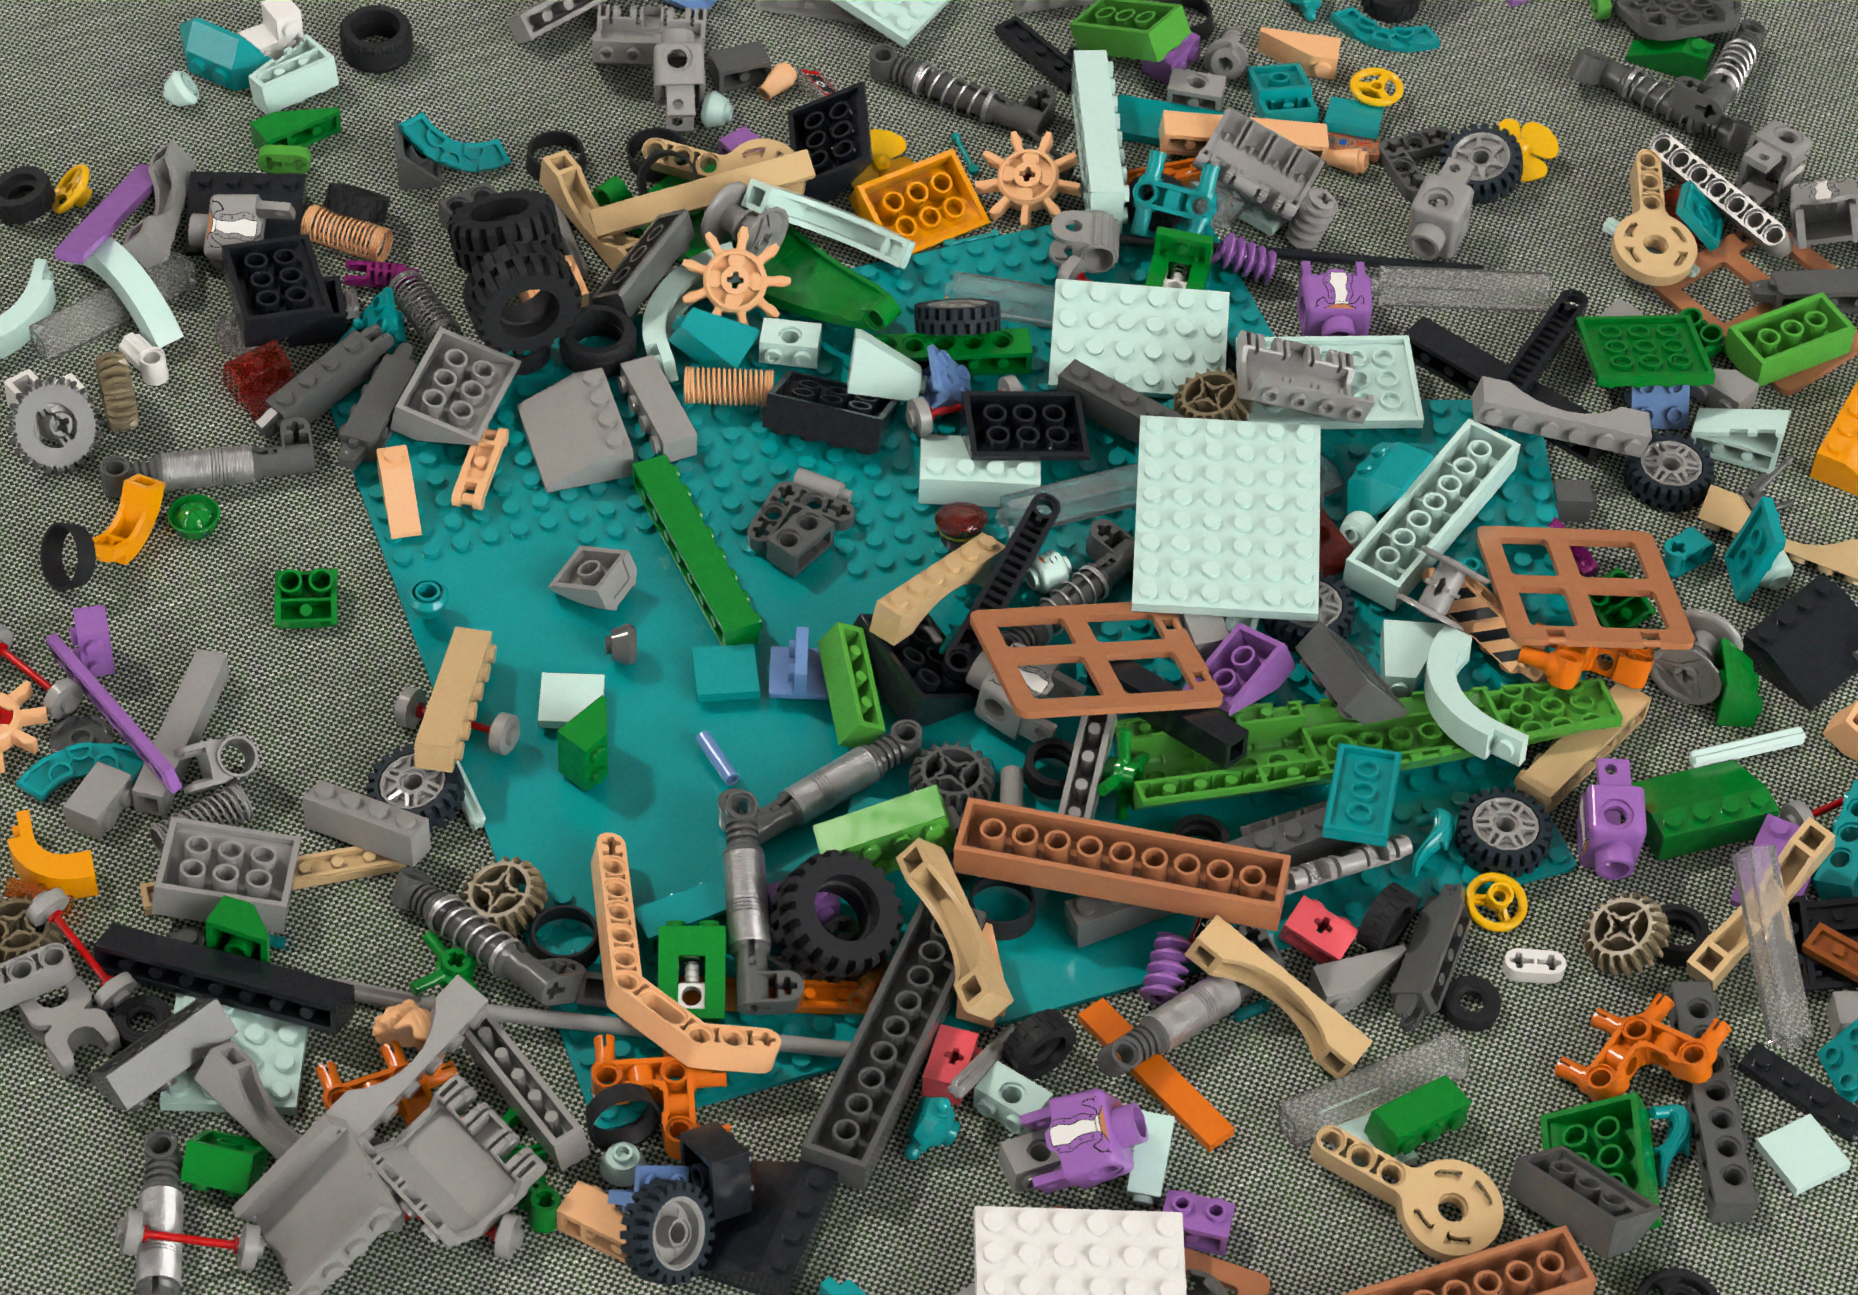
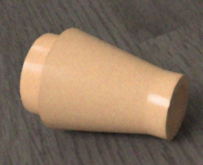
[758,62,797,101]
[1326,148,1369,175]

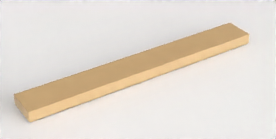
[589,149,816,239]
[139,846,405,917]

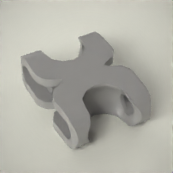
[18,975,121,1078]

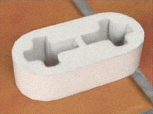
[1502,948,1566,984]

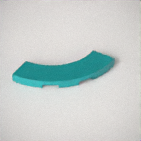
[1329,6,1441,52]
[397,112,511,172]
[15,742,144,803]

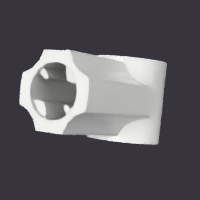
[118,332,169,386]

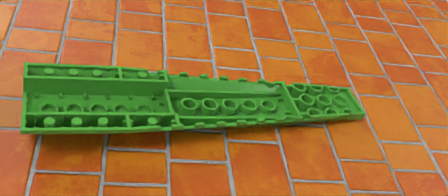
[1112,678,1623,811]

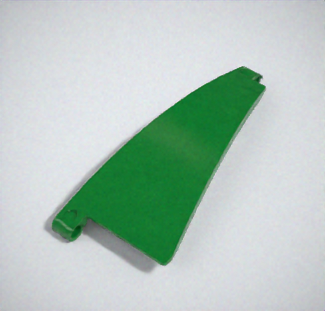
[592,149,902,331]

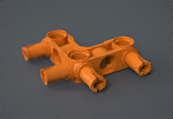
[1517,622,1655,690]
[1554,993,1732,1102]
[591,1034,731,1160]
[315,1040,464,1127]

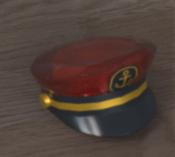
[935,502,988,551]

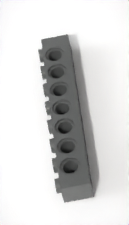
[1667,981,1760,1223]

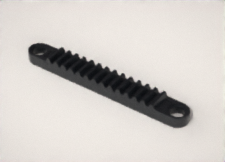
[1478,289,1589,430]
[942,493,1061,681]

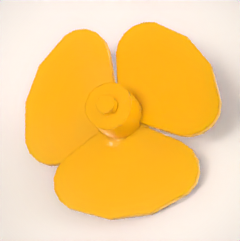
[1497,118,1559,182]
[851,129,914,189]

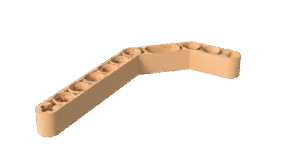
[590,833,781,1074]

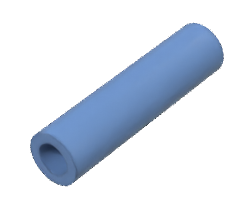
[696,731,740,786]

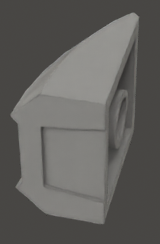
[547,546,637,611]

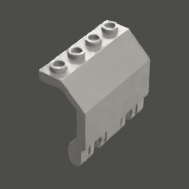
[592,4,707,67]
[1192,106,1326,222]
[1236,330,1374,424]
[1239,800,1413,895]
[358,1075,547,1248]

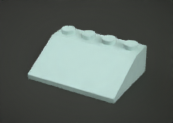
[918,434,1041,509]

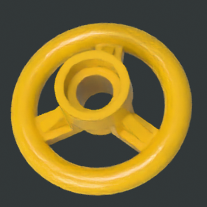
[1350,68,1404,107]
[52,164,92,214]
[1465,872,1528,932]

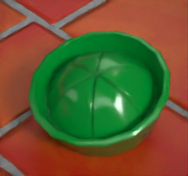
[167,494,220,540]

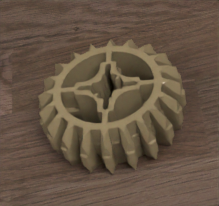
[95,351,139,432]
[1173,367,1253,421]
[459,855,548,938]
[1581,891,1671,977]
[0,893,64,963]

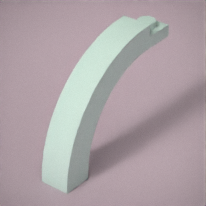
[741,178,916,269]
[66,237,184,348]
[642,242,740,383]
[0,258,56,360]
[1424,625,1529,767]

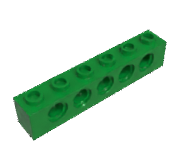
[872,328,1033,376]

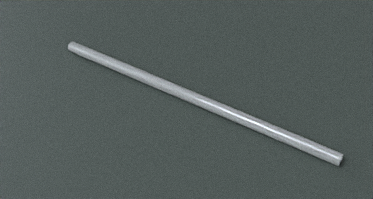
[420,997,852,1058]

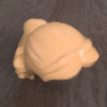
[372,999,446,1060]

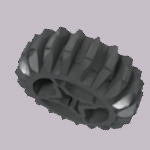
[909,741,995,817]

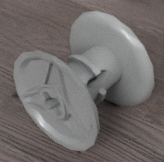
[700,181,789,264]
[1395,544,1491,632]
[1650,609,1744,705]

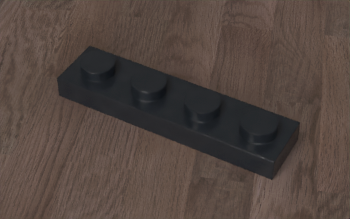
[995,15,1073,92]
[1737,1042,1858,1143]

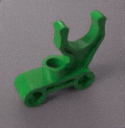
[502,1107,561,1233]

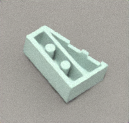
[248,34,339,115]
[1691,408,1791,474]

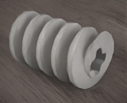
[1285,187,1339,250]

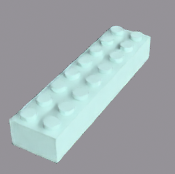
[1071,50,1129,235]
[1342,418,1521,611]

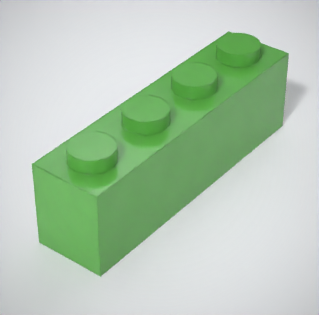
[817,622,886,749]

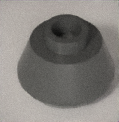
[605,623,637,666]

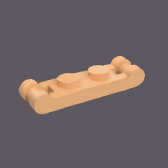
[451,426,509,511]

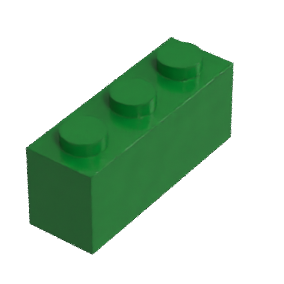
[1363,1075,1472,1158]

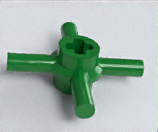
[1097,727,1150,820]
[409,931,484,996]

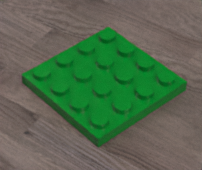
[1575,315,1715,388]

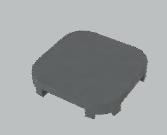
[1614,0,1741,41]

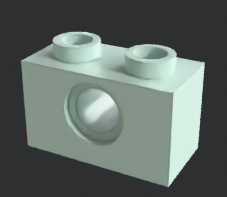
[759,317,822,369]
[973,1061,1053,1135]

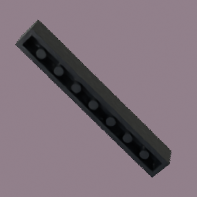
[1403,316,1607,466]
[94,923,355,1035]

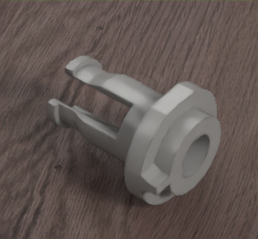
[1205,26,1249,80]

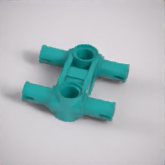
[1130,149,1221,237]

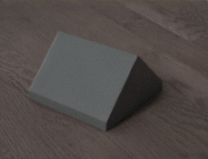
[393,120,443,190]

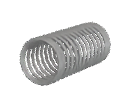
[389,270,461,346]
[149,783,254,856]

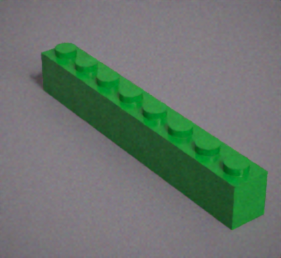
[632,454,763,646]

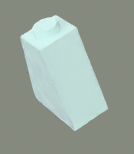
[847,328,926,401]
[1380,619,1445,698]
[1126,1111,1175,1206]

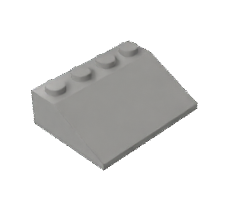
[390,327,522,446]
[517,368,634,493]
[152,816,302,934]

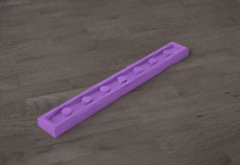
[55,164,154,264]
[46,632,183,794]

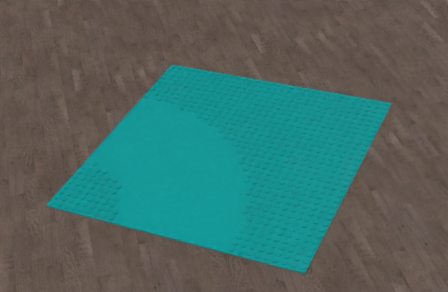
[329,203,1576,1129]

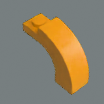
[92,473,165,565]
[7,810,99,899]

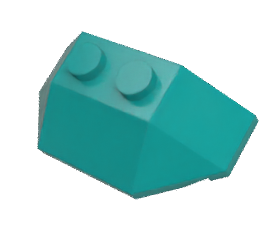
[179,17,271,90]
[1347,442,1433,520]

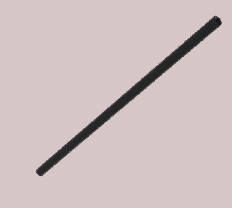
[1119,235,1483,276]

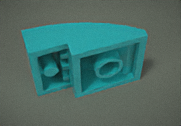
[1246,63,1319,123]

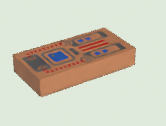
[1326,132,1381,162]

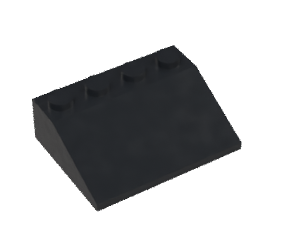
[787,81,873,203]
[185,171,308,256]
[221,234,333,348]
[762,370,901,455]
[958,391,1091,460]
[1743,574,1858,711]
[853,614,980,726]
[697,1161,838,1295]

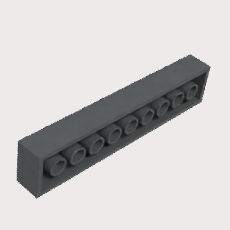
[801,900,986,1191]

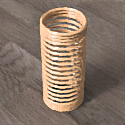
[300,204,393,262]
[684,366,774,407]

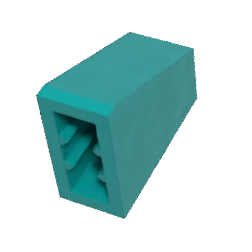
[668,307,761,381]

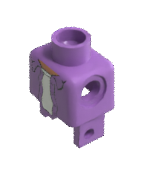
[1296,261,1372,336]
[1576,758,1647,880]
[1020,1089,1148,1194]

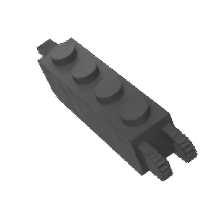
[1749,268,1858,313]
[255,324,394,439]
[337,342,417,470]
[1391,884,1472,1033]

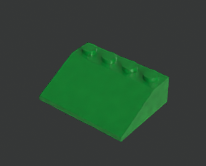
[1631,759,1780,861]
[1540,1092,1662,1230]

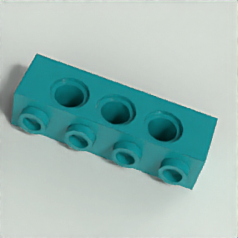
[1812,780,1858,900]

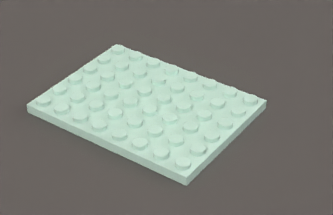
[1131,415,1321,622]

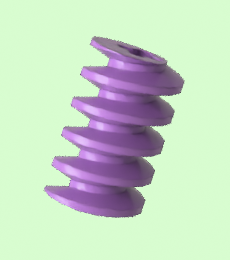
[1212,232,1277,286]
[1139,932,1193,1005]

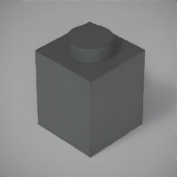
[1553,479,1597,522]

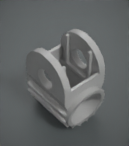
[1049,210,1120,273]
[174,733,261,795]

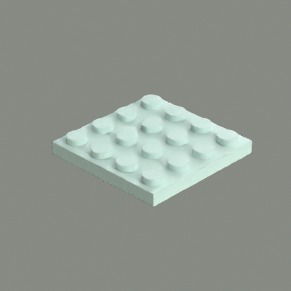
[159,993,309,1115]

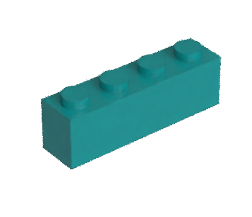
[634,876,768,958]

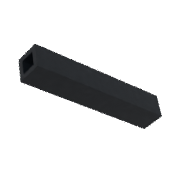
[1086,660,1249,769]

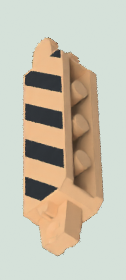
[1421,567,1546,683]

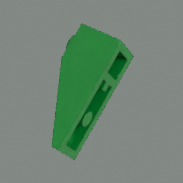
[1625,37,1715,82]
[250,107,342,160]

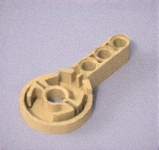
[642,137,806,216]
[1611,149,1697,286]
[1310,1125,1504,1261]

